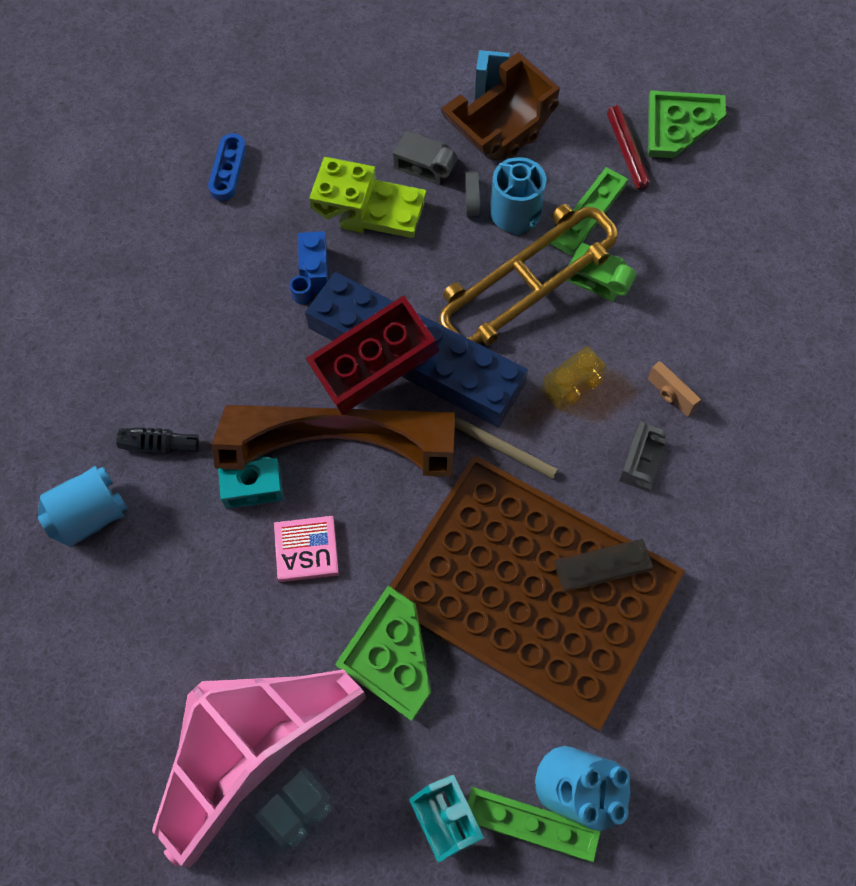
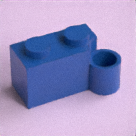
[289,231,329,304]

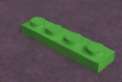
[550,167,628,256]
[467,787,600,863]

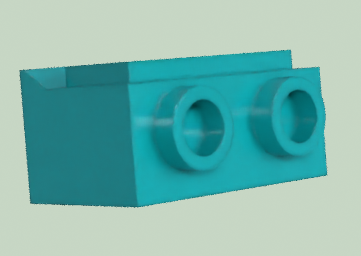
[409,774,484,863]

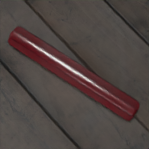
[607,105,650,190]

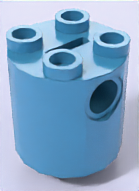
[490,157,547,235]
[38,466,128,547]
[535,746,631,831]

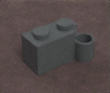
[393,131,458,185]

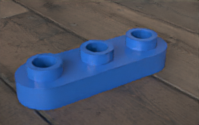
[208,133,246,201]

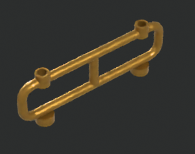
[439,204,618,346]

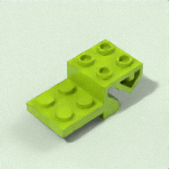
[309,157,426,238]

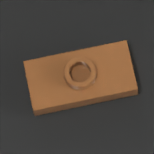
[648,361,701,417]

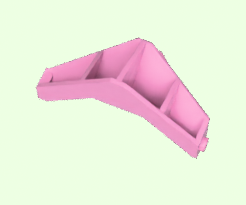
[152,669,366,868]

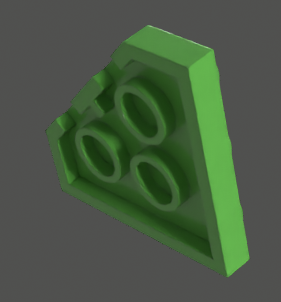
[648,90,726,158]
[335,586,431,721]

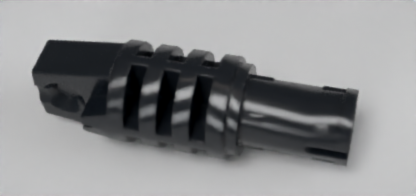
[116,427,199,454]

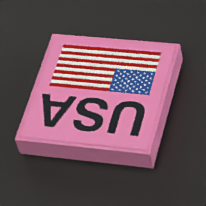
[274,516,339,582]

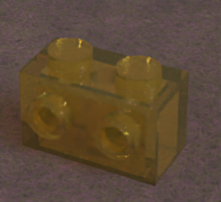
[542,345,606,411]

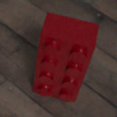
[305,295,439,415]

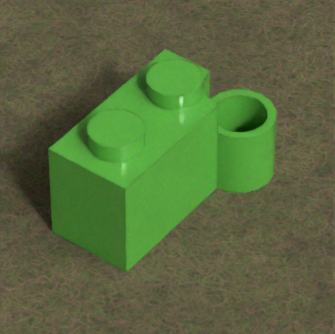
[567,243,637,302]

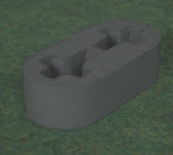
[465,172,480,217]

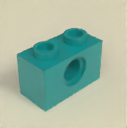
[218,457,284,509]

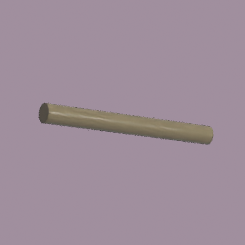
[455,417,558,479]

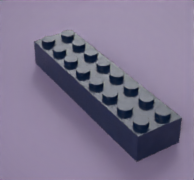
[305,272,528,428]

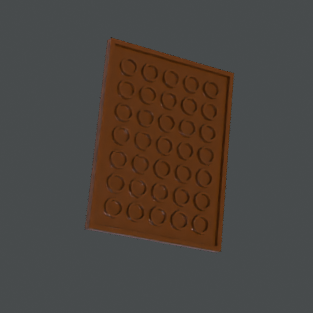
[390,455,685,733]

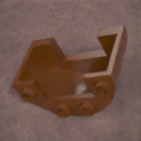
[441,52,560,160]

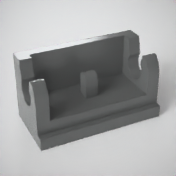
[619,421,667,492]

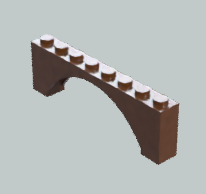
[212,405,455,477]

